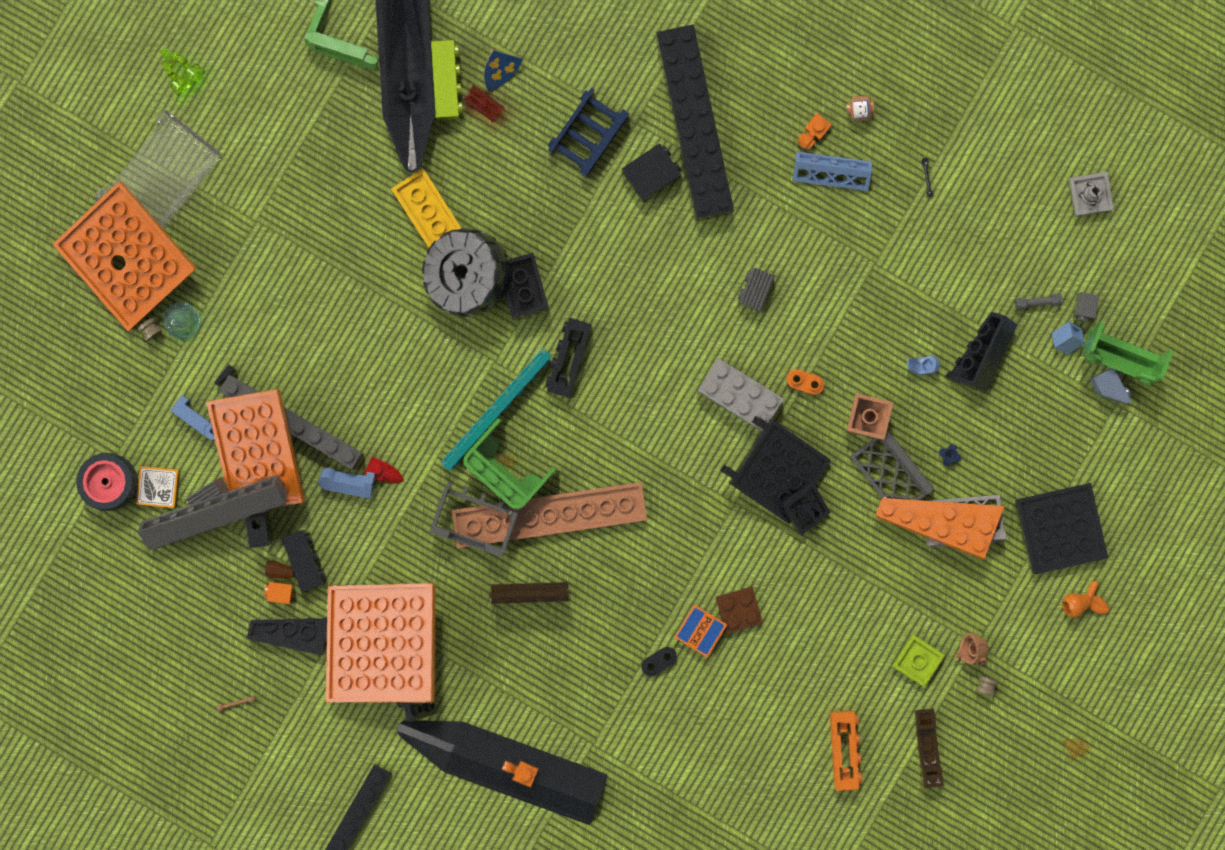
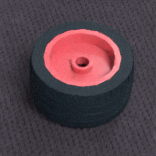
[76,453,138,511]

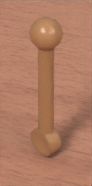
[217,696,256,712]

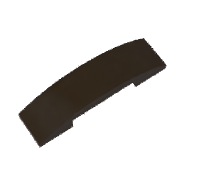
[915,708,944,788]

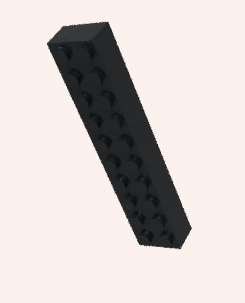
[656,24,734,221]

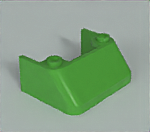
[1083,322,1174,386]
[464,418,558,509]

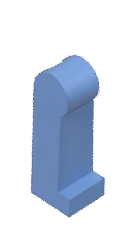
[170,395,215,440]
[318,468,375,499]

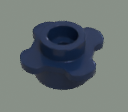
[939,444,961,466]

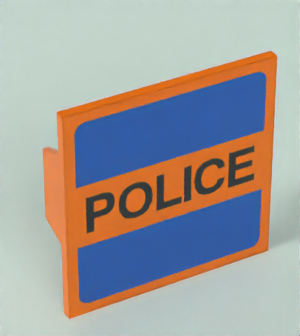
[675,604,727,657]

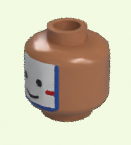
[847,96,874,121]

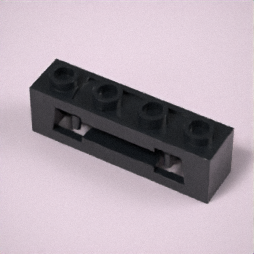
[545,318,592,399]

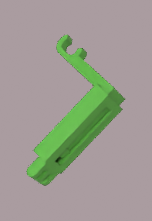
[304,0,378,71]

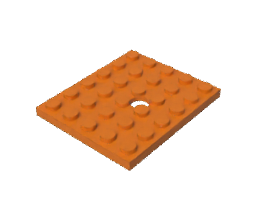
[52,181,197,331]

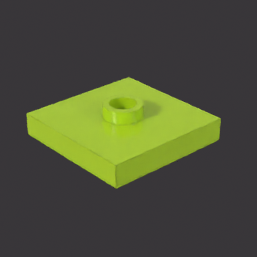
[892,634,945,688]

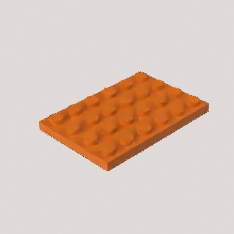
[206,388,305,506]

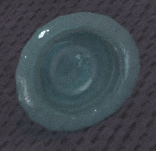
[163,302,200,339]

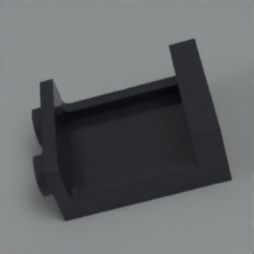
[622,143,682,203]

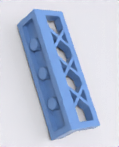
[792,151,872,191]

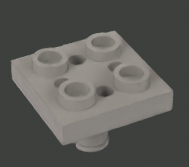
[1068,172,1114,216]

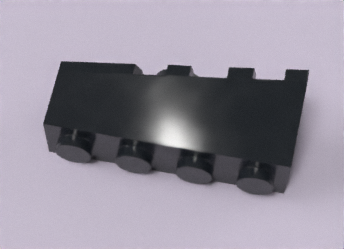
[945,312,1018,394]

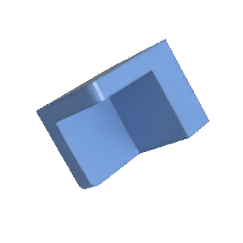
[1052,322,1085,355]

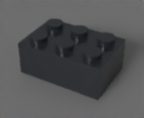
[505,253,549,320]

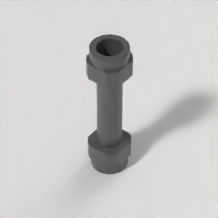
[1015,293,1063,310]

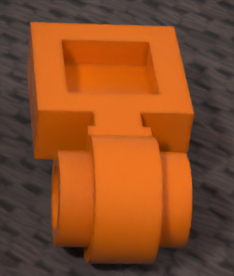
[797,113,832,150]

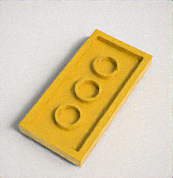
[391,169,462,248]

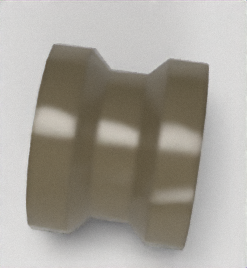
[138,318,162,342]
[976,676,999,696]

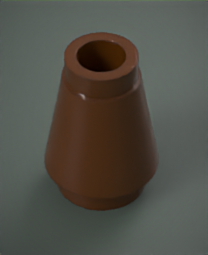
[264,559,293,578]

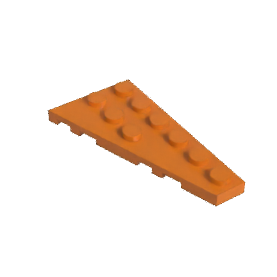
[875,498,1004,560]

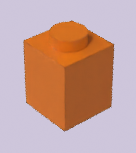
[264,581,295,604]

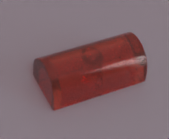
[463,84,505,123]

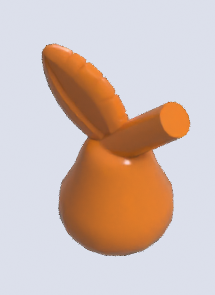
[1062,581,1109,618]

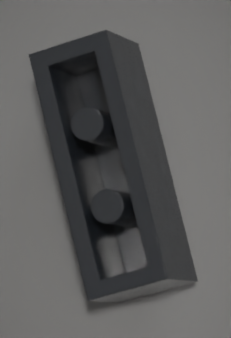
[281,530,327,592]

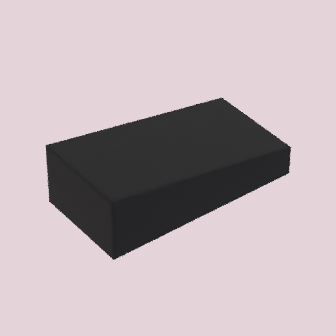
[214,364,236,386]

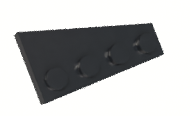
[246,618,327,656]

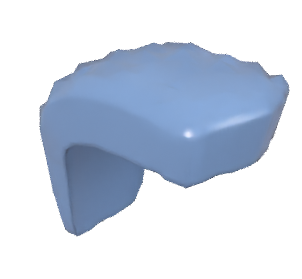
[907,356,940,375]

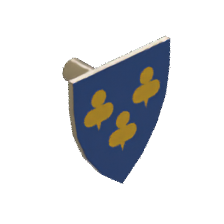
[483,49,523,92]

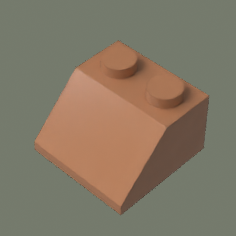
[846,393,894,440]

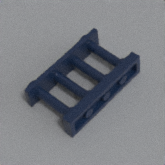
[548,87,629,178]

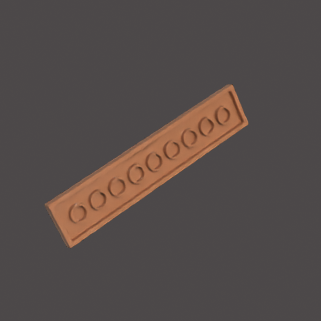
[451,482,647,548]

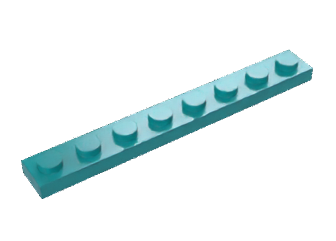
[440,348,551,470]

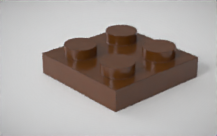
[715,586,763,634]

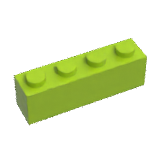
[431,40,463,121]

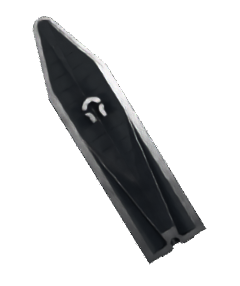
[375,0,436,173]
[397,720,608,825]

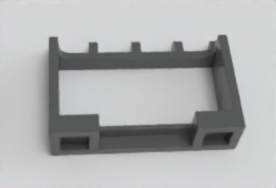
[429,481,520,557]

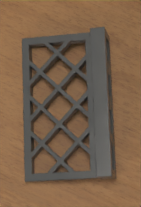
[850,429,934,500]

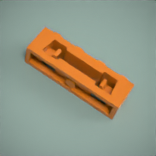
[830,710,862,791]

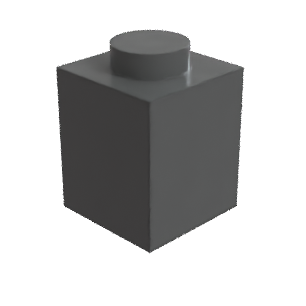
[1073,292,1099,322]

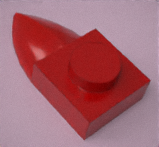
[364,456,404,484]

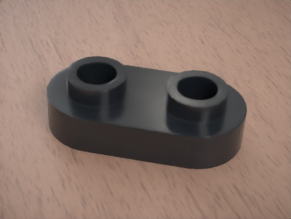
[641,647,677,677]

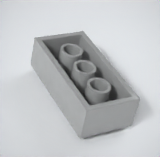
[697,358,783,432]

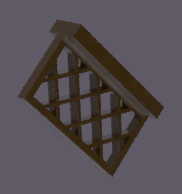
[489,582,568,604]

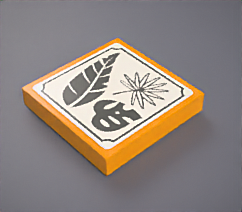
[136,466,179,508]

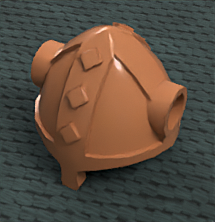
[955,633,989,665]

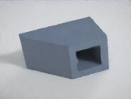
[1089,368,1131,404]

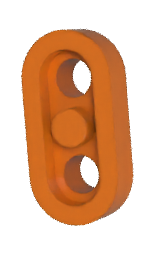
[786,369,824,395]

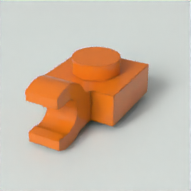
[502,761,538,787]

